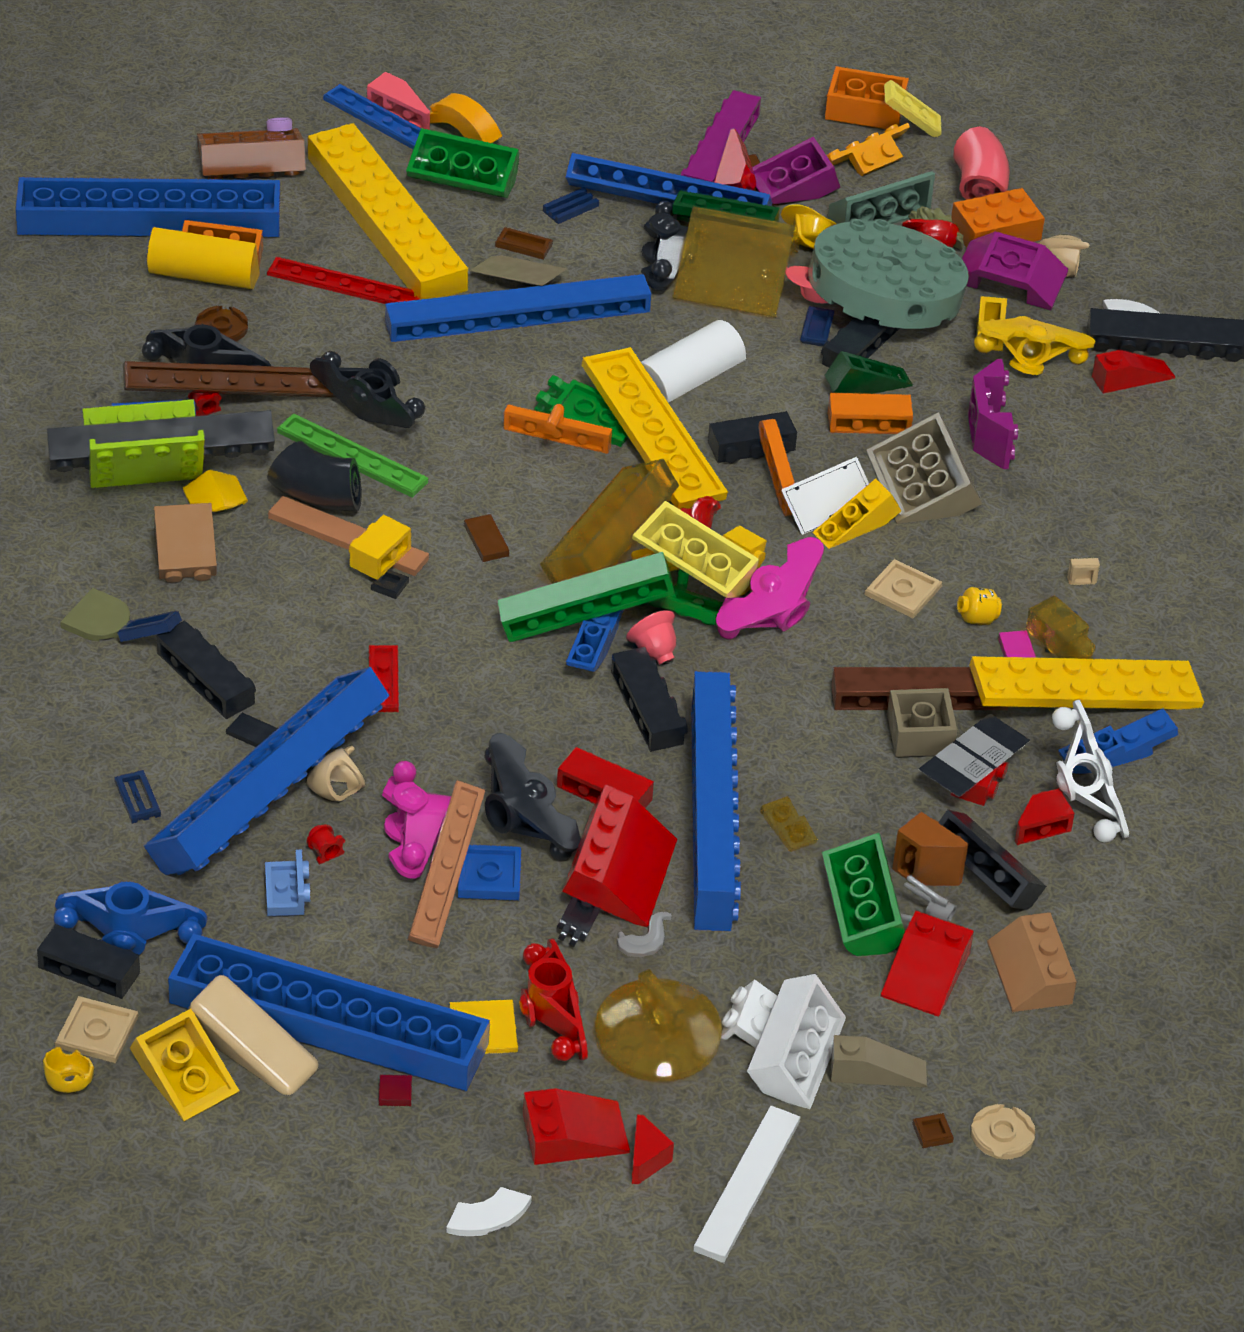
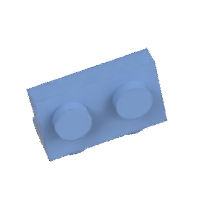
[265,850,310,916]

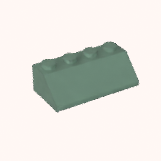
[828,171,935,224]

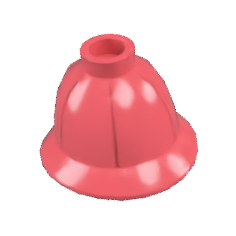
[626,610,676,665]

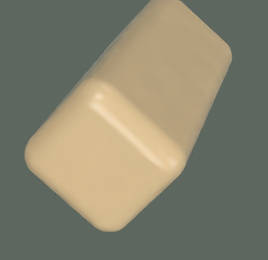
[188,975,318,1095]

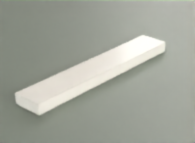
[694,1106,800,1263]

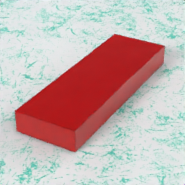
[369,645,399,712]

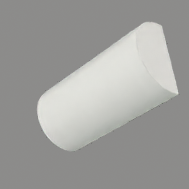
[641,320,746,403]

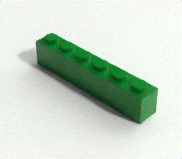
[498,552,675,642]

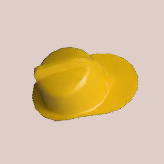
[781,205,836,249]

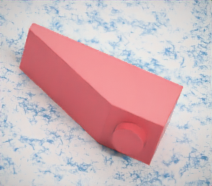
[367,72,430,130]

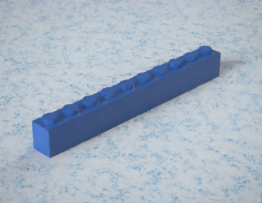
[385,274,651,342]

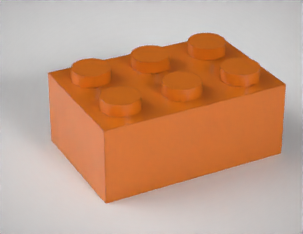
[825,66,909,129]
[951,188,1045,248]

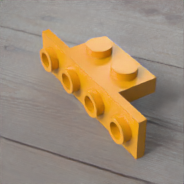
[826,123,910,176]

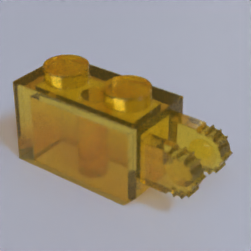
[1026,595,1096,659]

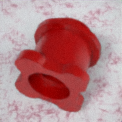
[188,392,222,416]
[306,824,345,865]

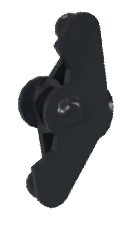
[641,201,701,290]
[141,324,271,366]
[310,351,426,428]
[484,733,581,861]

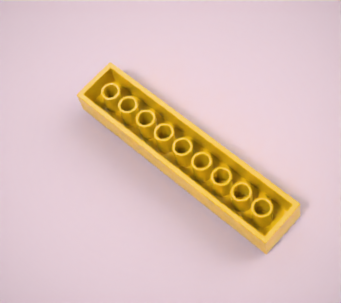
[308,123,468,300]

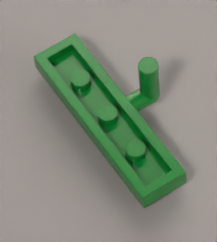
[648,568,723,625]

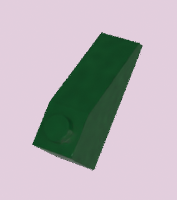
[824,351,913,394]

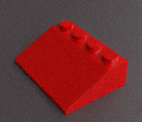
[562,784,678,927]

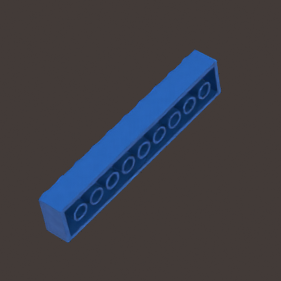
[16,177,280,237]
[144,667,390,875]
[691,671,741,931]
[168,933,490,1091]

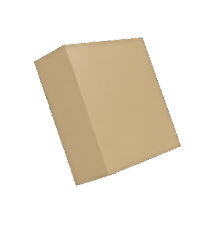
[1067,558,1100,585]

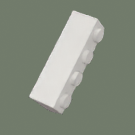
[747,974,846,1109]

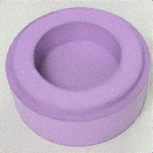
[267,118,292,131]

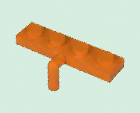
[504,404,612,454]

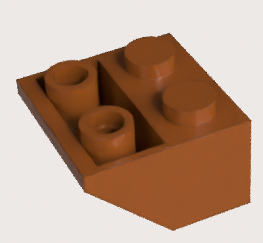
[892,812,968,886]

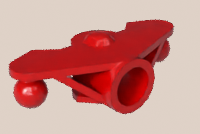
[519,938,588,1061]

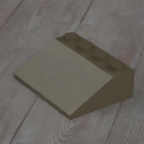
[866,412,983,524]

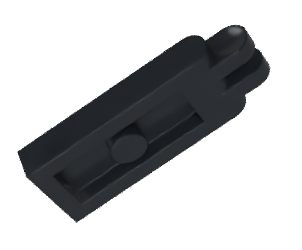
[557,896,601,947]

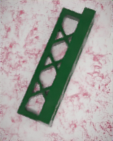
[673,190,780,237]

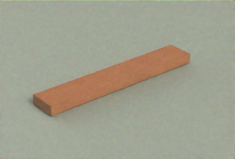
[268,496,429,576]
[407,780,485,948]

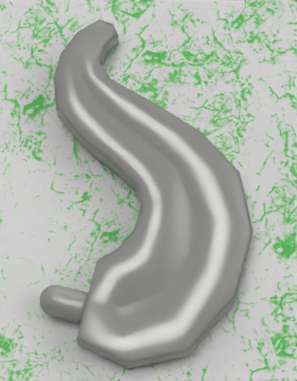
[617,912,672,957]

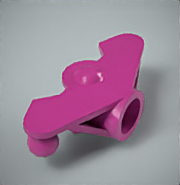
[716,537,824,639]
[382,761,451,878]

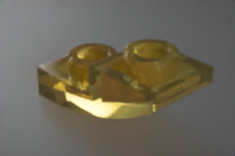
[760,796,818,852]

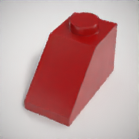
[1015,788,1075,845]

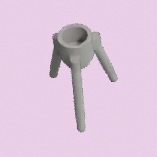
[901,875,957,922]

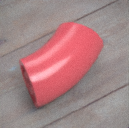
[954,126,1010,199]

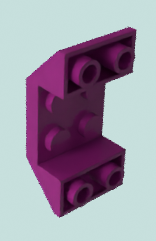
[962,231,1068,310]
[968,359,1018,469]

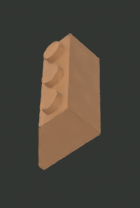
[987,912,1077,1012]

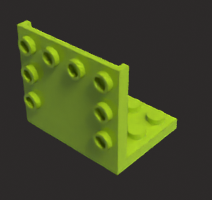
[83,399,205,488]

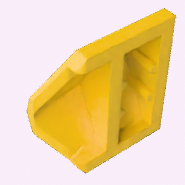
[183,470,248,512]

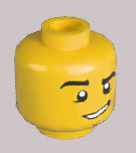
[957,587,1002,625]

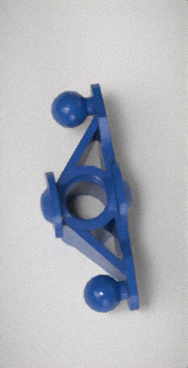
[54,882,207,955]

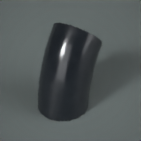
[267,441,362,511]

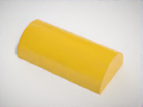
[147,227,260,290]

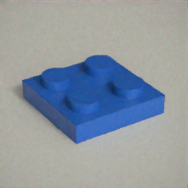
[458,845,521,900]

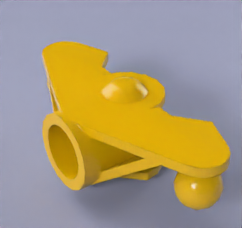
[974,316,1096,375]

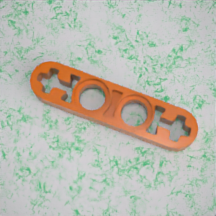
[759,419,795,516]

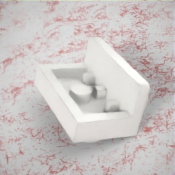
[720,979,778,1048]

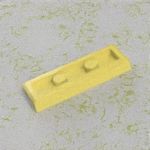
[884,80,941,137]

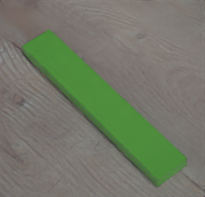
[277,413,428,498]

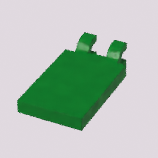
[534,375,628,447]

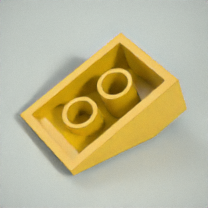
[130,1009,240,1121]

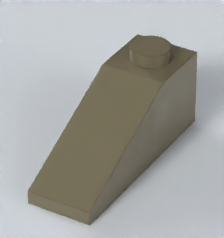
[831,1035,927,1087]

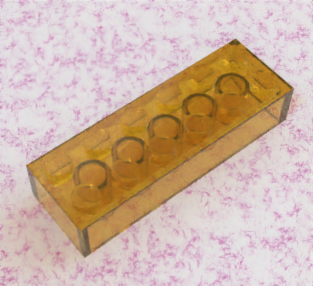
[540,459,679,584]

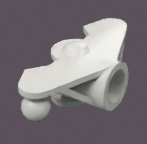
[1052,700,1129,843]

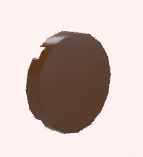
[195,306,248,342]

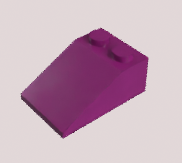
[752,137,841,204]

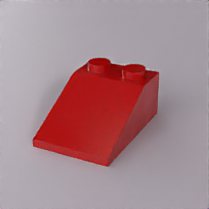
[880,911,974,1017]
[523,1088,630,1165]

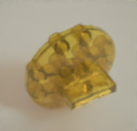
[595,969,722,1082]

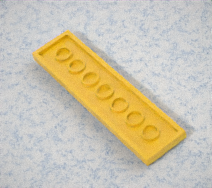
[581,347,728,509]
[969,656,1204,709]

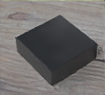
[371,570,409,599]

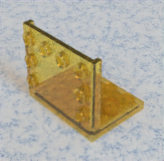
[673,206,800,318]

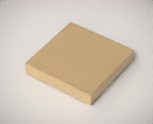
[865,559,942,618]
[55,996,139,1063]

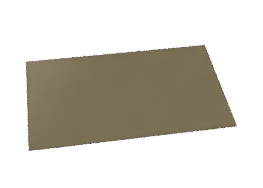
[469,255,567,286]

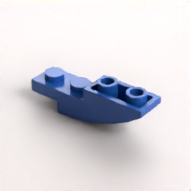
[566,609,624,672]
[1058,708,1178,774]

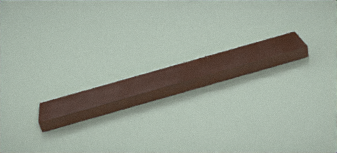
[123,361,336,397]

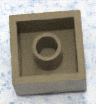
[887,688,957,757]

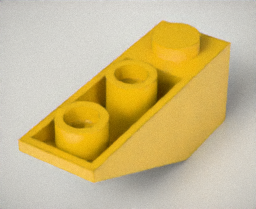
[812,478,901,549]

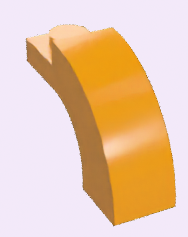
[429,93,502,143]

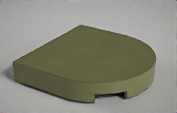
[60,588,130,641]

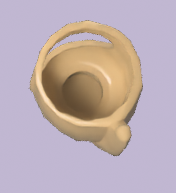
[1038,235,1090,277]
[306,746,365,801]

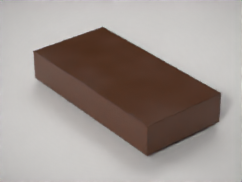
[495,227,553,260]
[464,514,509,562]

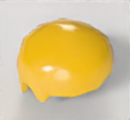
[43,1047,94,1093]

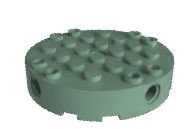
[808,219,969,329]

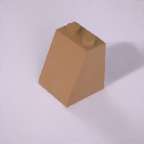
[154,503,217,583]

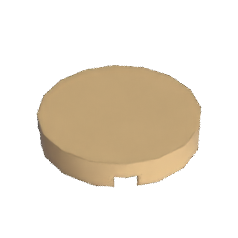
[971,1104,1035,1159]

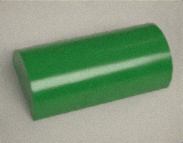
[406,128,519,198]
[822,833,905,956]

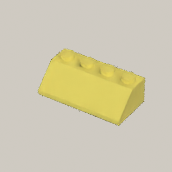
[632,501,759,598]

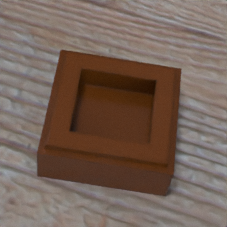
[912,1113,954,1149]

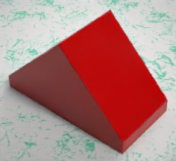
[632,1114,674,1184]

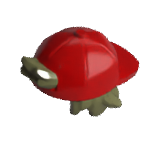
[901,206,964,250]

